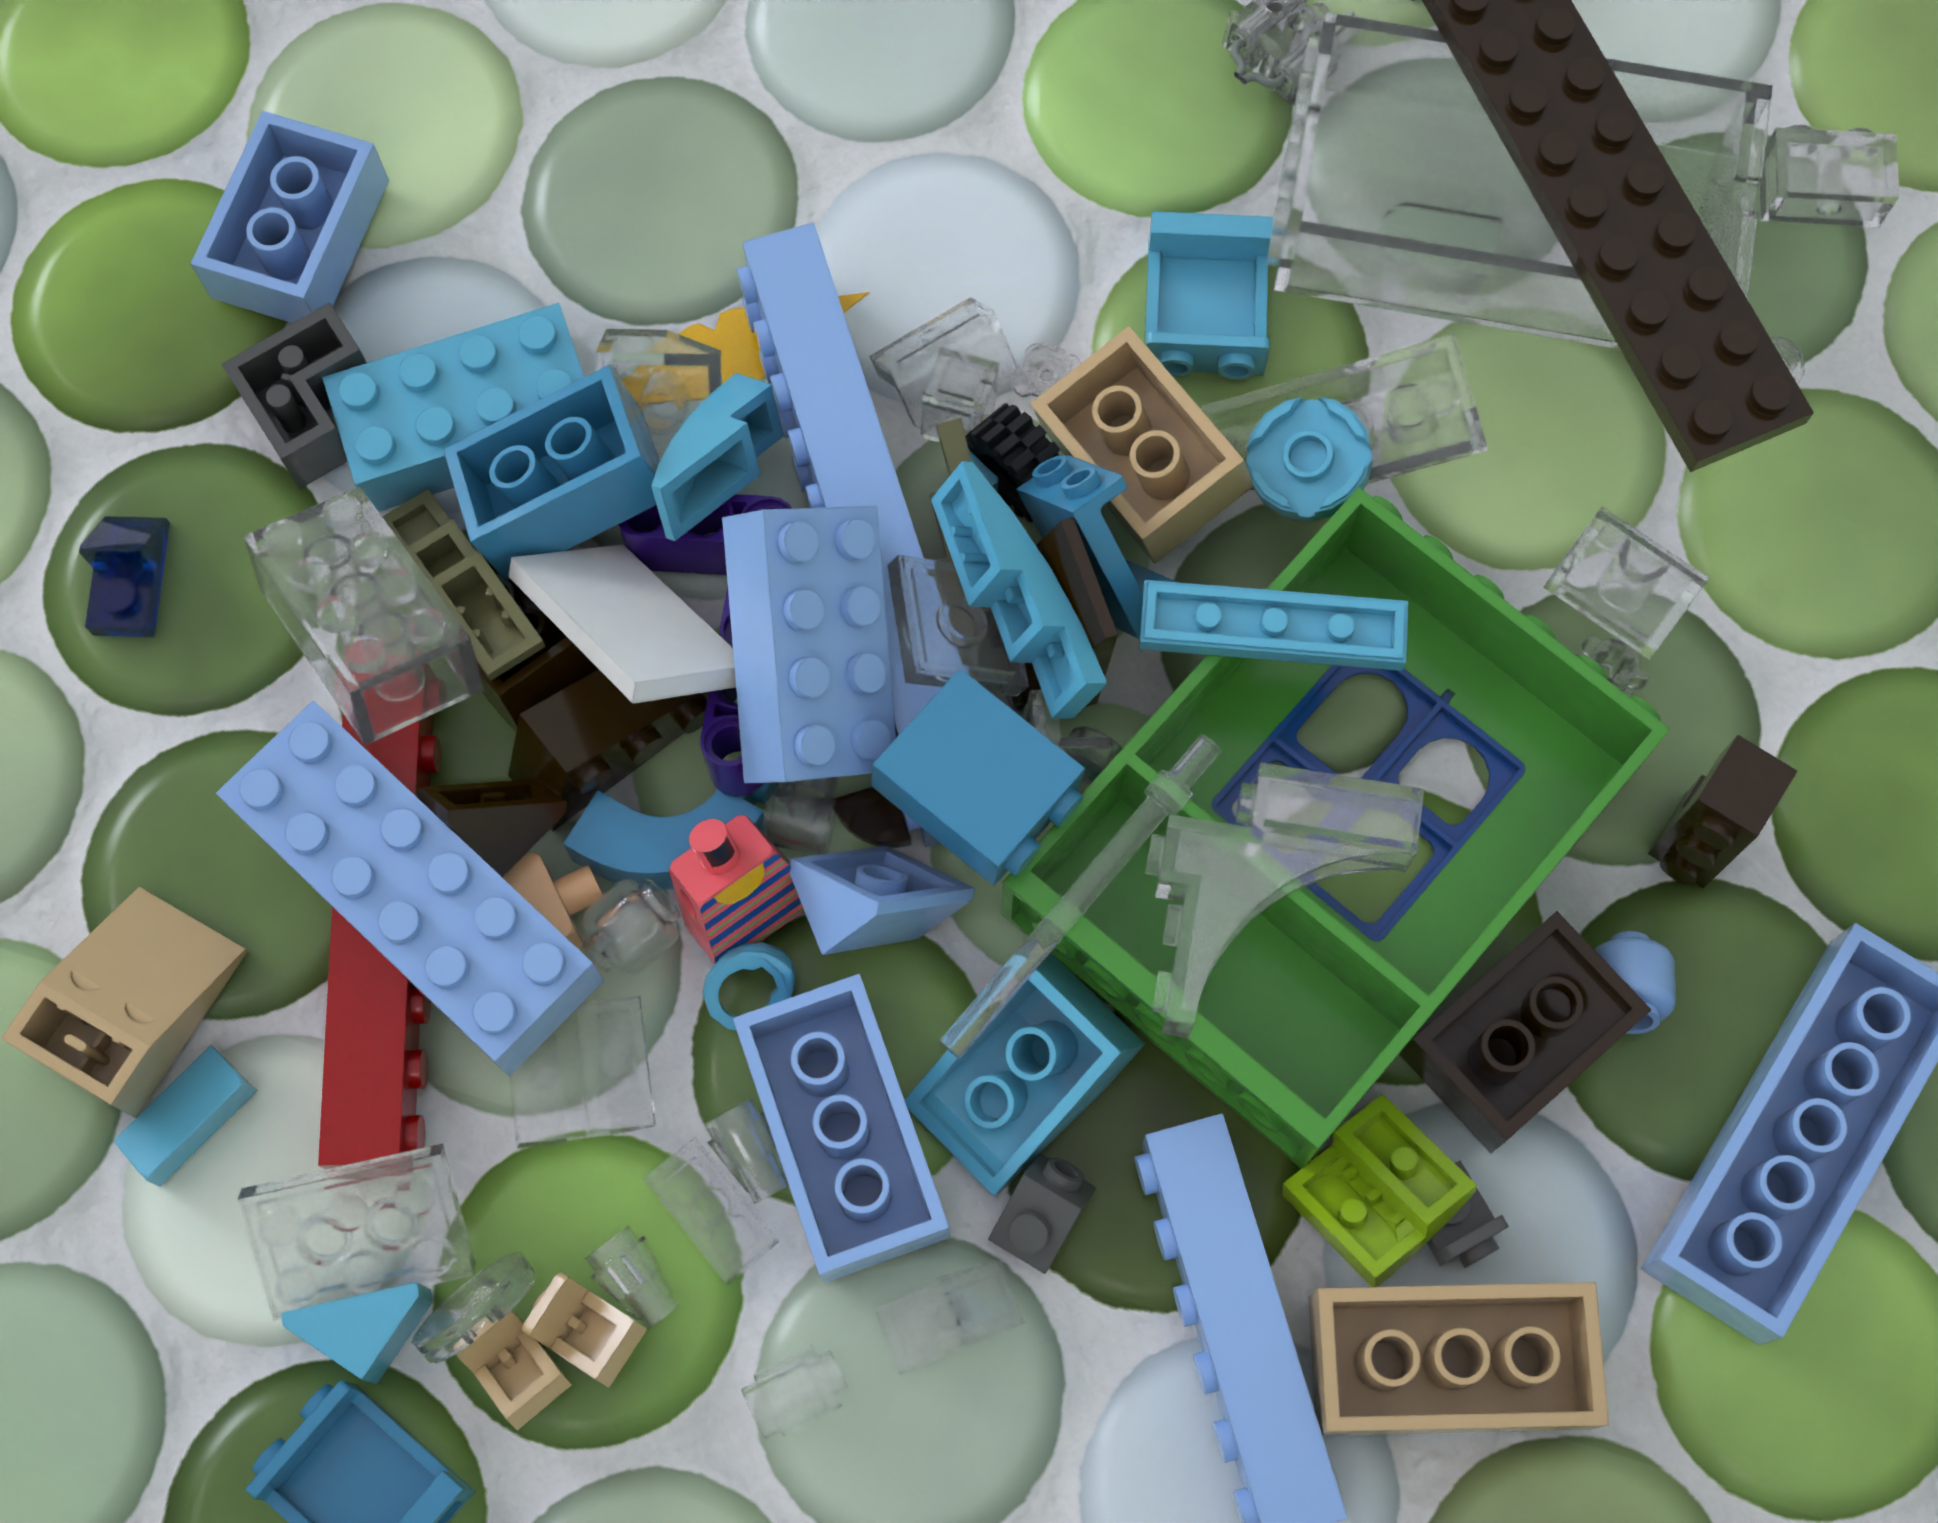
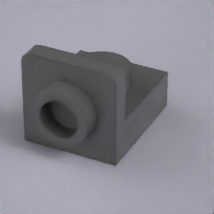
[1427,1160,1509,1268]

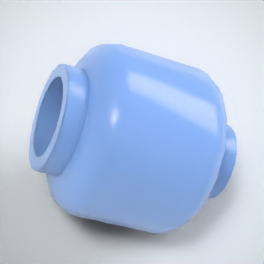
[1595,931,1676,1034]

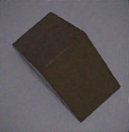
[417,779,567,877]

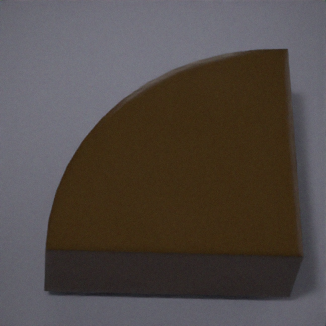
[831,787,912,848]

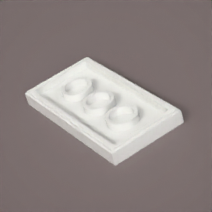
[509,544,736,704]

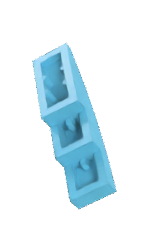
[931,461,1108,719]

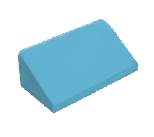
[113,1045,258,1187]

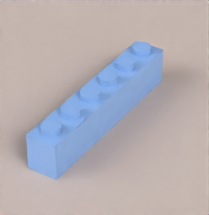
[1134,1113,1348,1523]

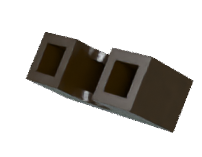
[1648,735,1798,888]

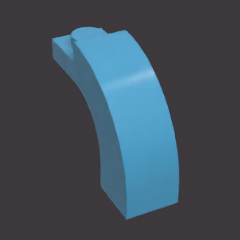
[563,753,780,890]

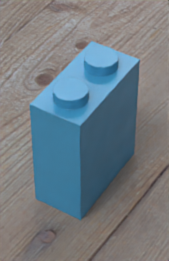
[871,668,1085,886]

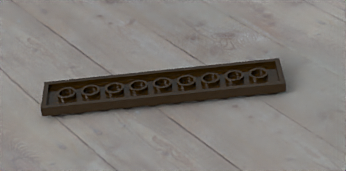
[1422,0,1814,472]

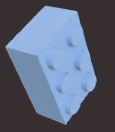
[190,110,389,323]

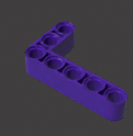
[618,494,792,797]

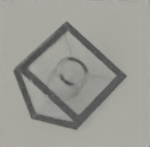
[1543,506,1709,660]

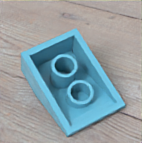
[905,954,1145,1196]

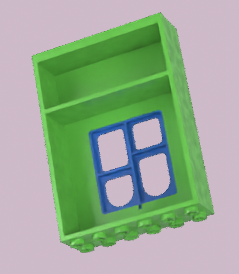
[1002,487,1671,1169]

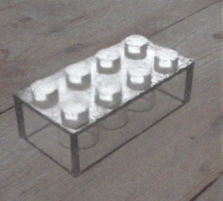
[243,487,483,745]

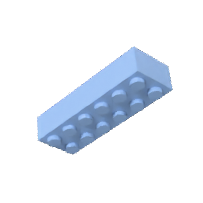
[216,700,604,1077]
[1640,923,1938,1345]

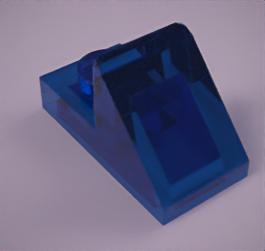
[79,516,170,637]

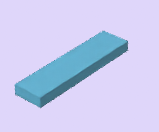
[1139,580,1408,671]

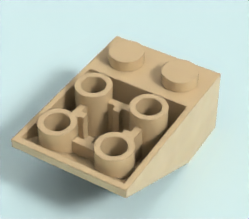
[1,887,248,1118]

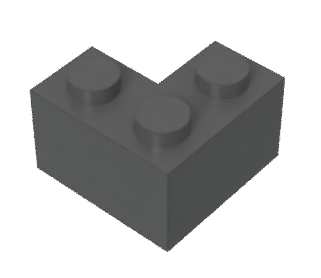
[222,303,367,489]

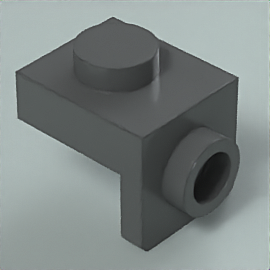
[988,1155,1096,1274]

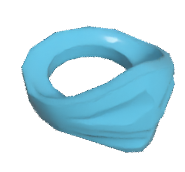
[702,942,795,1031]

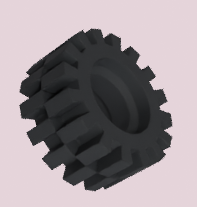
[965,403,1060,523]

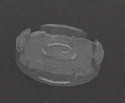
[411,1252,535,1363]

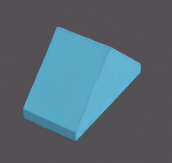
[281,1282,433,1385]

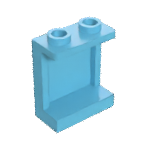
[1144,211,1273,379]

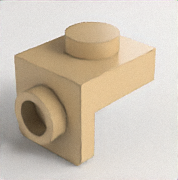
[522,1272,647,1388]
[452,1304,572,1431]

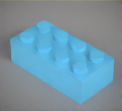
[322,303,584,514]

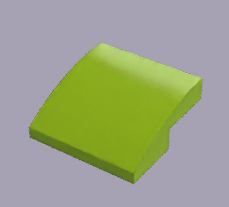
[1282,1094,1477,1287]

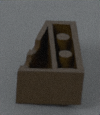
[508,669,709,832]

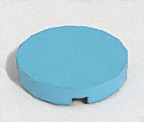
[1246,397,1373,522]

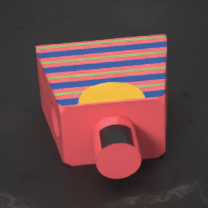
[668,815,804,965]

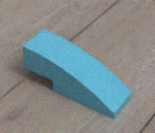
[651,373,784,541]

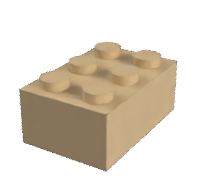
[1030,326,1253,564]

